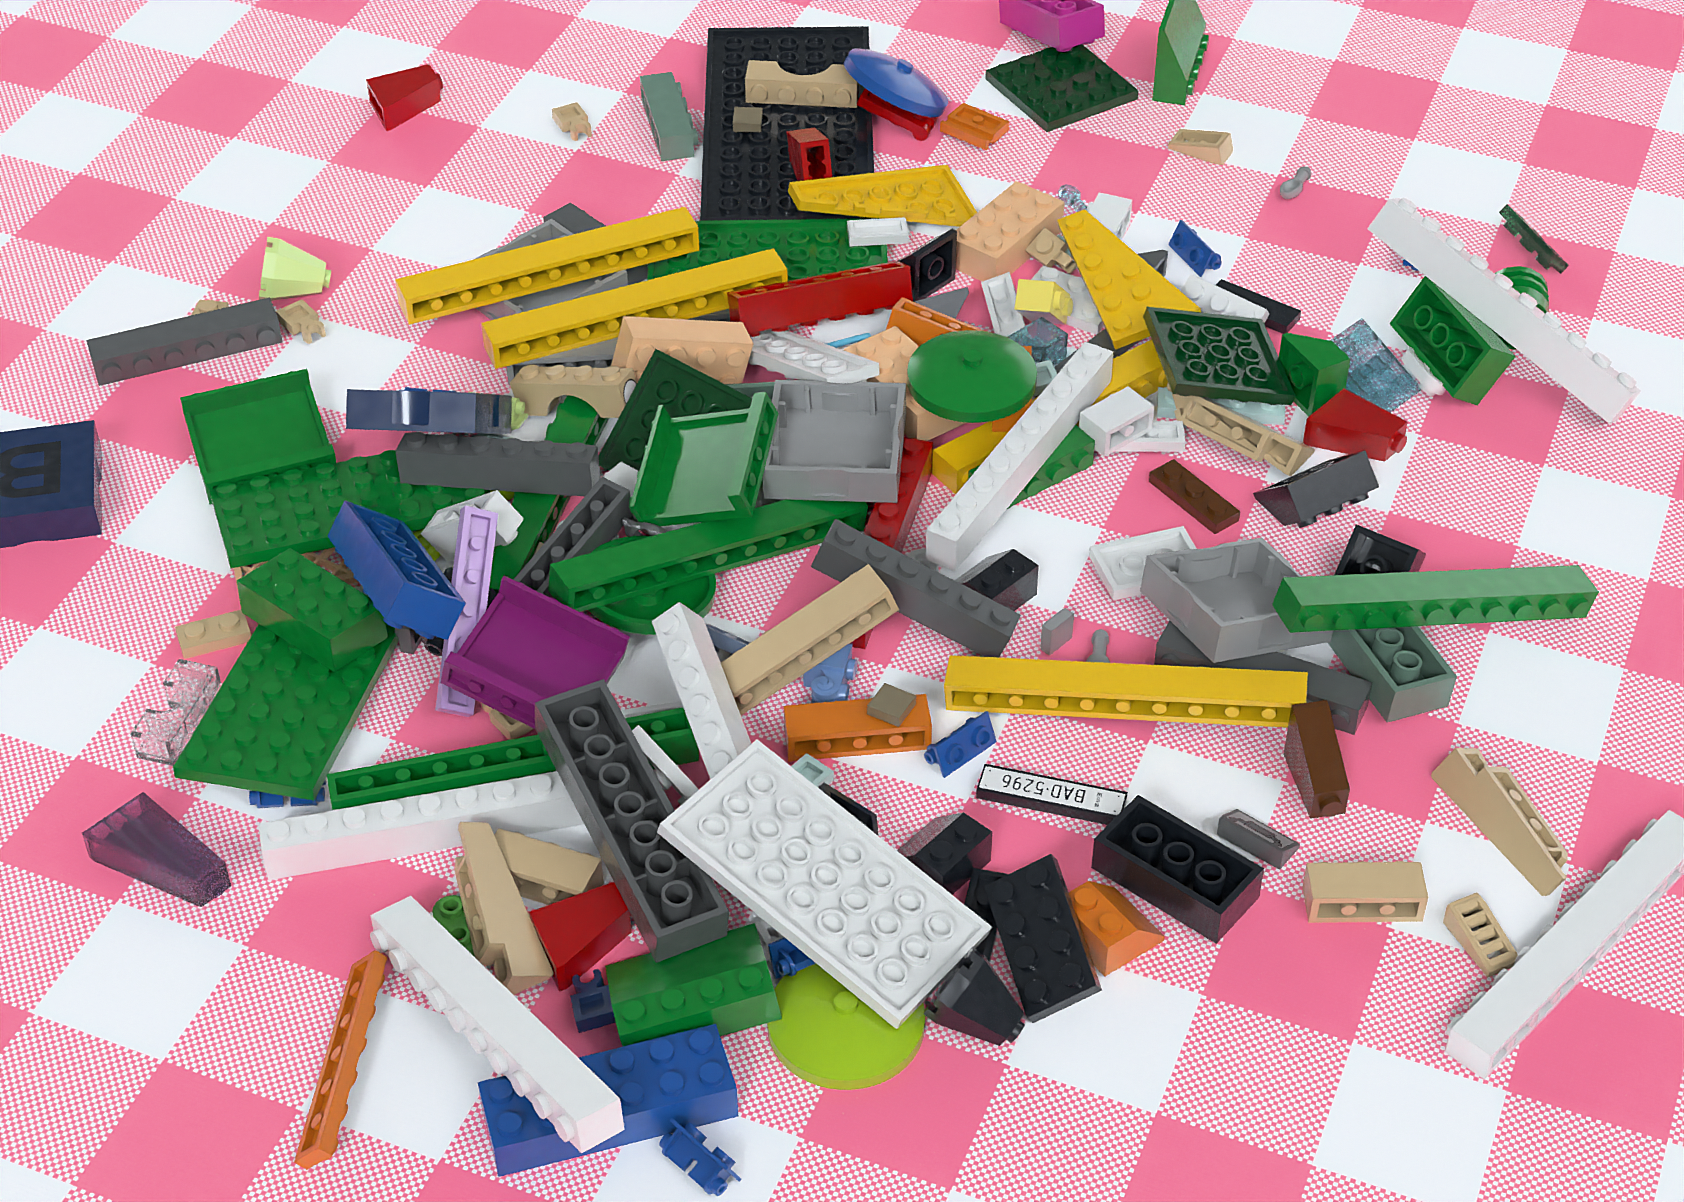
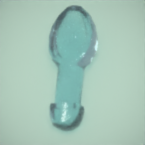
[1058,184,1087,212]

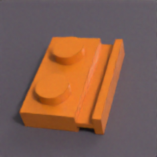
[940,103,1009,150]

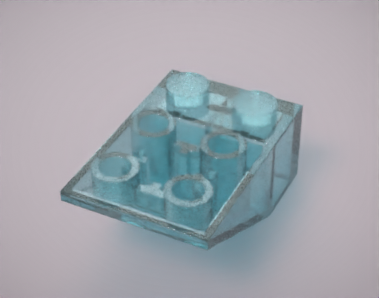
[1330,318,1421,413]

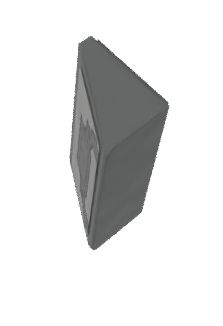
[1217,809,1300,870]

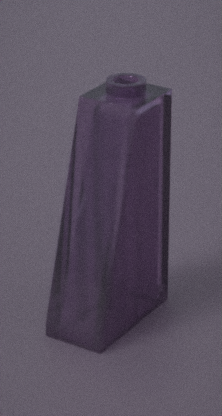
[82,792,231,907]

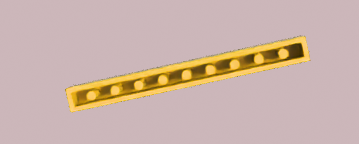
[395,206,699,325]
[481,248,788,369]
[932,339,1168,494]
[944,655,1308,728]

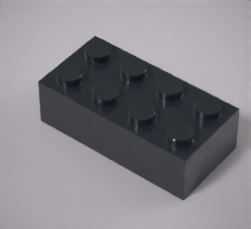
[1091,795,1264,944]

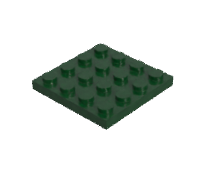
[985,44,1138,132]
[1143,307,1296,406]
[599,349,752,471]

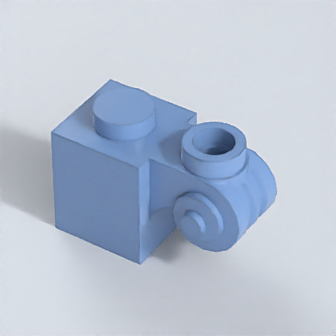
[803,644,858,703]

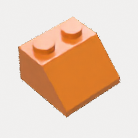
[1069,881,1165,977]

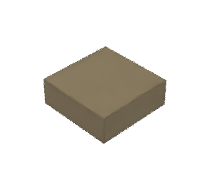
[733,107,763,132]
[867,683,916,727]

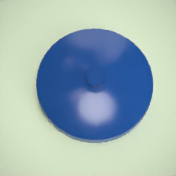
[844,48,948,117]

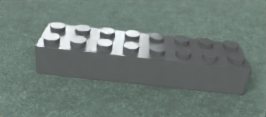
[535,679,729,963]

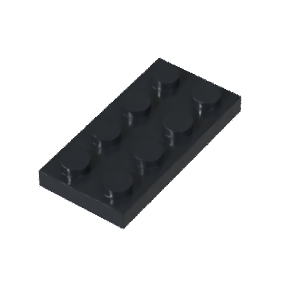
[984,854,1103,1023]

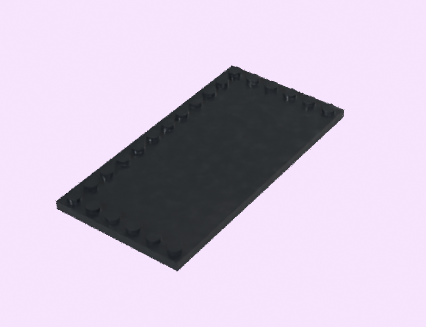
[700,26,876,221]

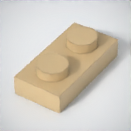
[175,610,251,659]

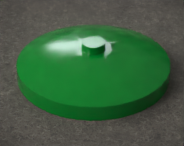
[907,330,1037,423]
[589,536,716,635]

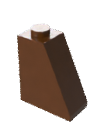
[1283,700,1350,819]

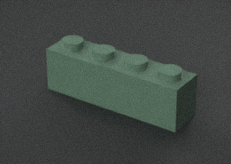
[640,72,698,162]

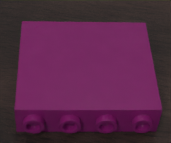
[440,576,630,729]

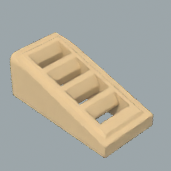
[1168,129,1233,165]
[1443,892,1518,978]

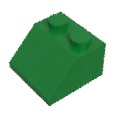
[1279,333,1350,417]

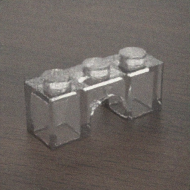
[130,659,223,766]

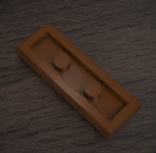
[1149,459,1240,534]

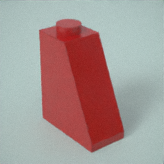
[366,64,443,131]
[787,128,832,181]
[1303,388,1408,462]
[529,882,632,992]

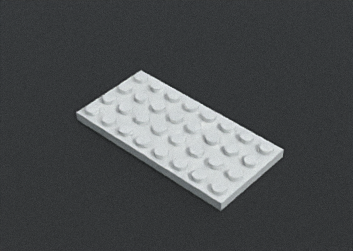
[657,739,992,1029]

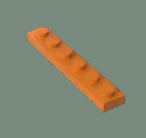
[294,950,387,1170]

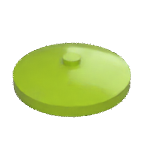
[767,963,925,1090]

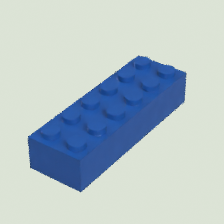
[328,501,466,640]
[477,1024,739,1177]

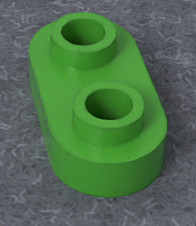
[432,895,475,957]

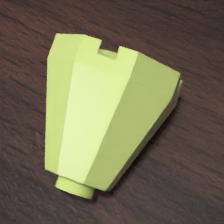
[259,237,331,301]

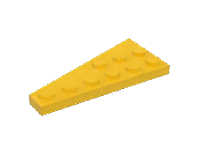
[788,164,977,227]
[1057,209,1201,350]

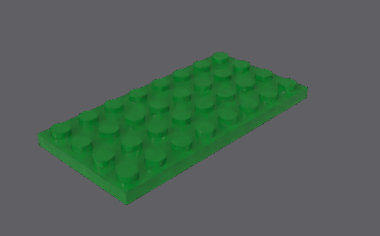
[647,218,888,281]
[209,450,490,569]
[173,623,399,801]

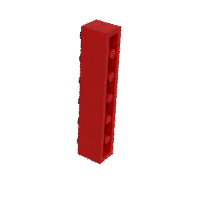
[727,261,913,337]

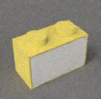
[1014,279,1073,325]

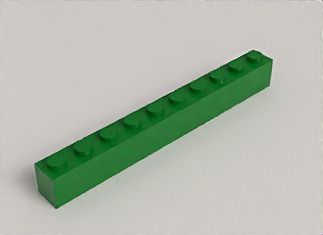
[489,395,609,593]
[548,499,868,612]
[1272,565,1599,633]
[326,707,699,810]

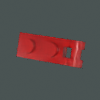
[857,88,937,141]

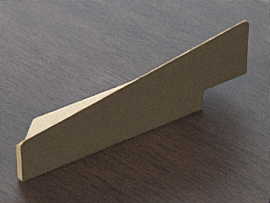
[1167,383,1315,476]
[1431,748,1568,896]
[454,822,553,995]

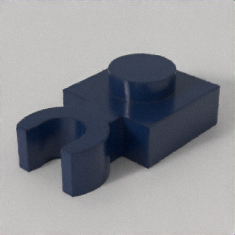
[570,969,616,1033]

